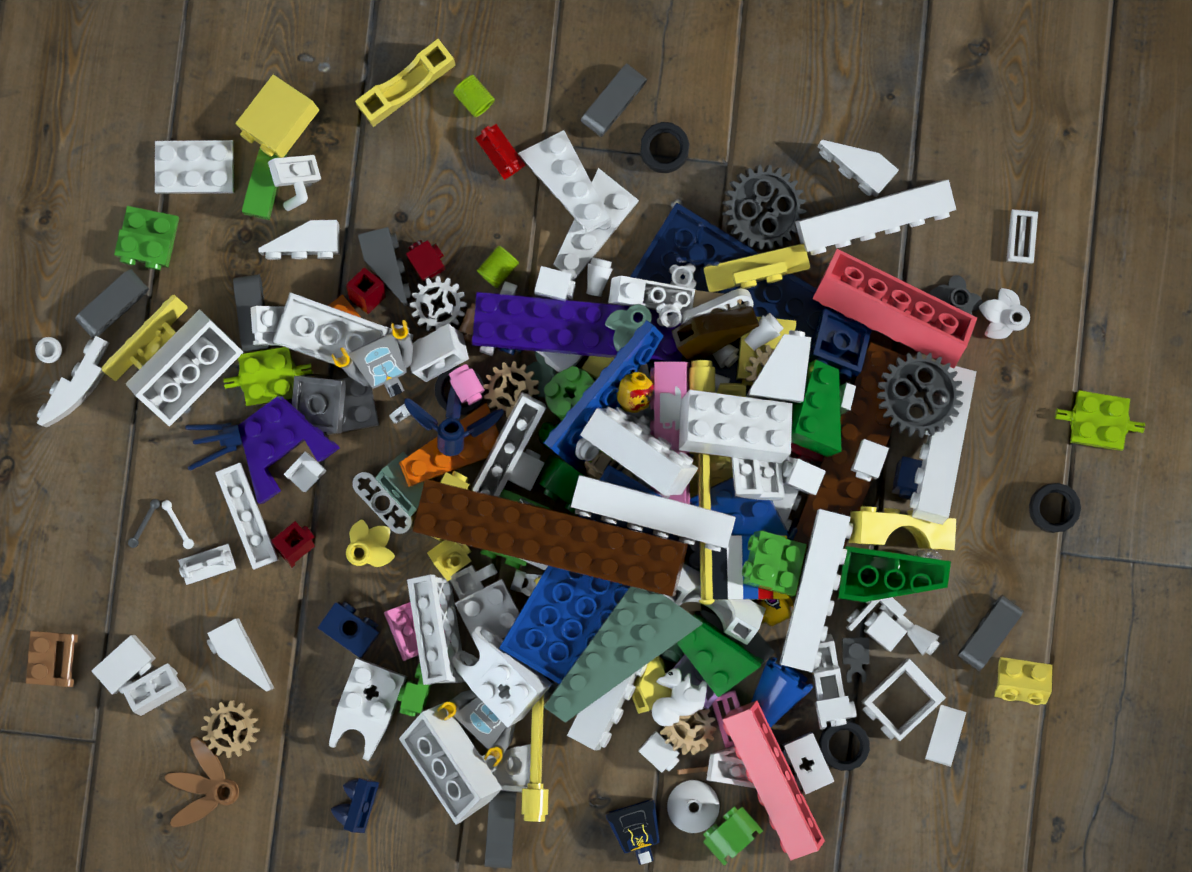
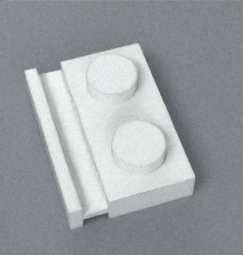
[250,306,284,346]

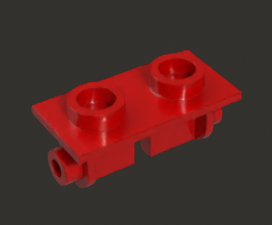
[475,124,526,180]

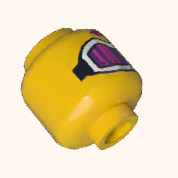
[756,596,794,627]

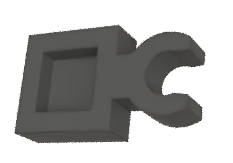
[842,638,869,683]

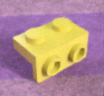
[995,657,1052,705]

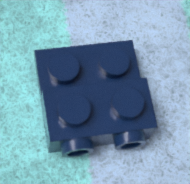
[808,308,872,381]

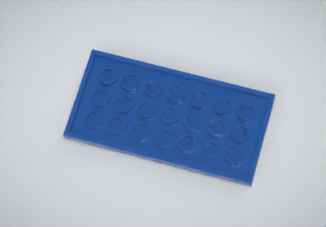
[499,465,681,684]

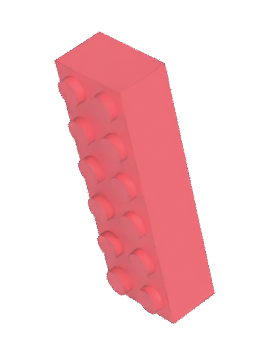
[813,249,977,369]

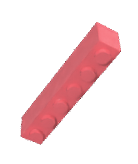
[723,700,825,860]

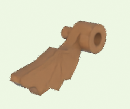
[677,766,708,775]

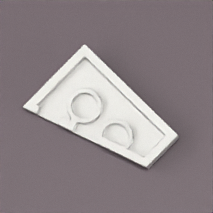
[482,744,531,793]

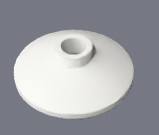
[667,780,720,833]

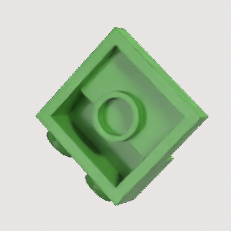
[114,206,179,270]
[742,531,807,596]
[397,663,432,717]

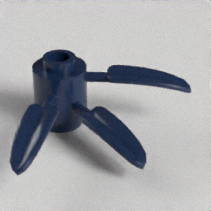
[404,385,503,456]

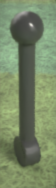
[128,499,160,548]

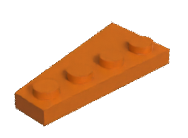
[399,403,499,487]

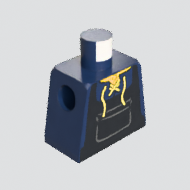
[606,798,660,865]

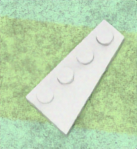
[518,130,611,233]
[553,168,639,281]

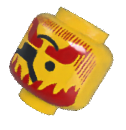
[617,372,654,413]

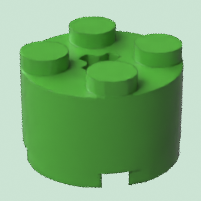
[544,366,595,421]
[703,806,763,866]

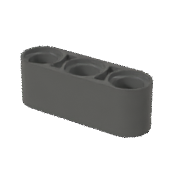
[581,63,648,137]
[75,269,149,339]
[233,274,270,352]
[958,595,1024,671]
[485,791,517,869]

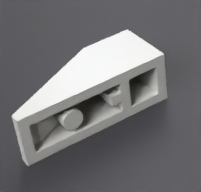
[207,618,274,692]

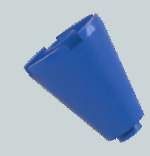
[751,657,813,728]

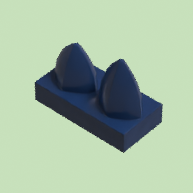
[331,778,380,833]

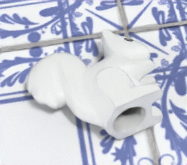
[652,668,707,727]

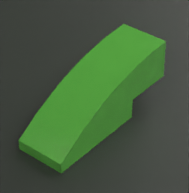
[242,149,287,220]

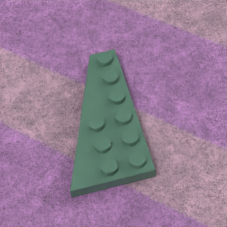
[544,586,703,723]

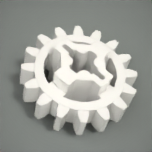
[410,276,467,332]

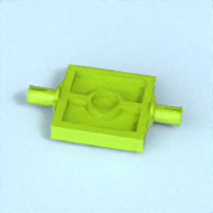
[223,347,313,406]
[1055,390,1145,451]

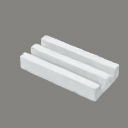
[1006,209,1038,264]

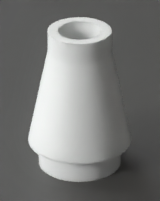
[586,257,613,297]
[744,313,784,351]

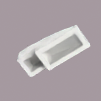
[812,634,844,701]

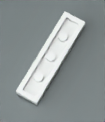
[215,463,279,570]

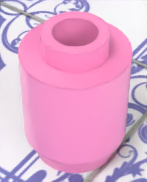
[449,364,485,405]

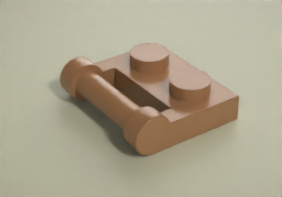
[26,631,78,687]

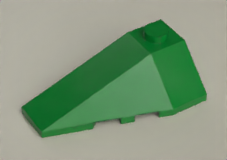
[838,546,951,602]

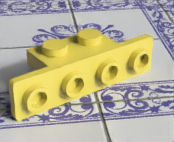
[704,244,810,292]
[101,295,188,381]

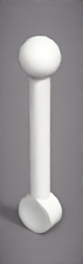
[162,500,194,549]

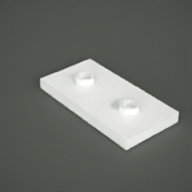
[272,293,389,365]

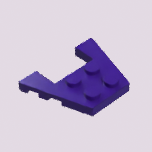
[238,396,340,504]

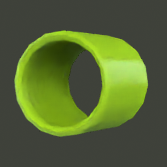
[453,75,495,117]
[477,246,519,288]

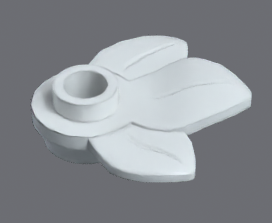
[979,288,1030,339]

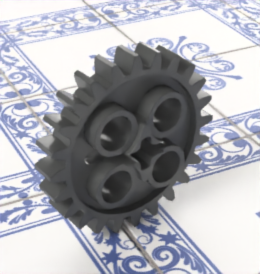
[722,165,806,249]
[877,352,964,438]

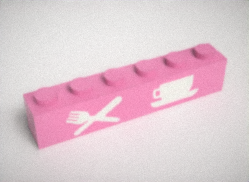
[650,362,690,504]

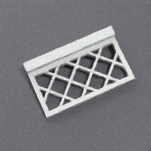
[407,574,465,685]

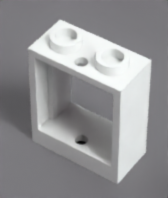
[861,659,946,741]

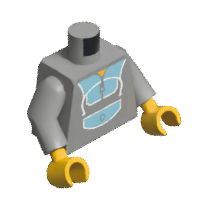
[331,320,413,397]
[437,690,516,767]

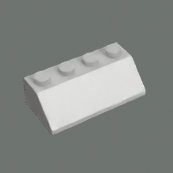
[399,702,502,825]

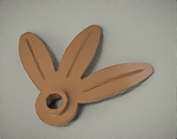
[165,737,239,828]

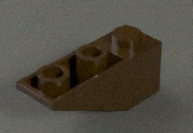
[672,306,760,363]

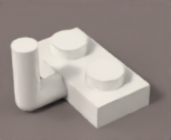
[268,155,321,211]

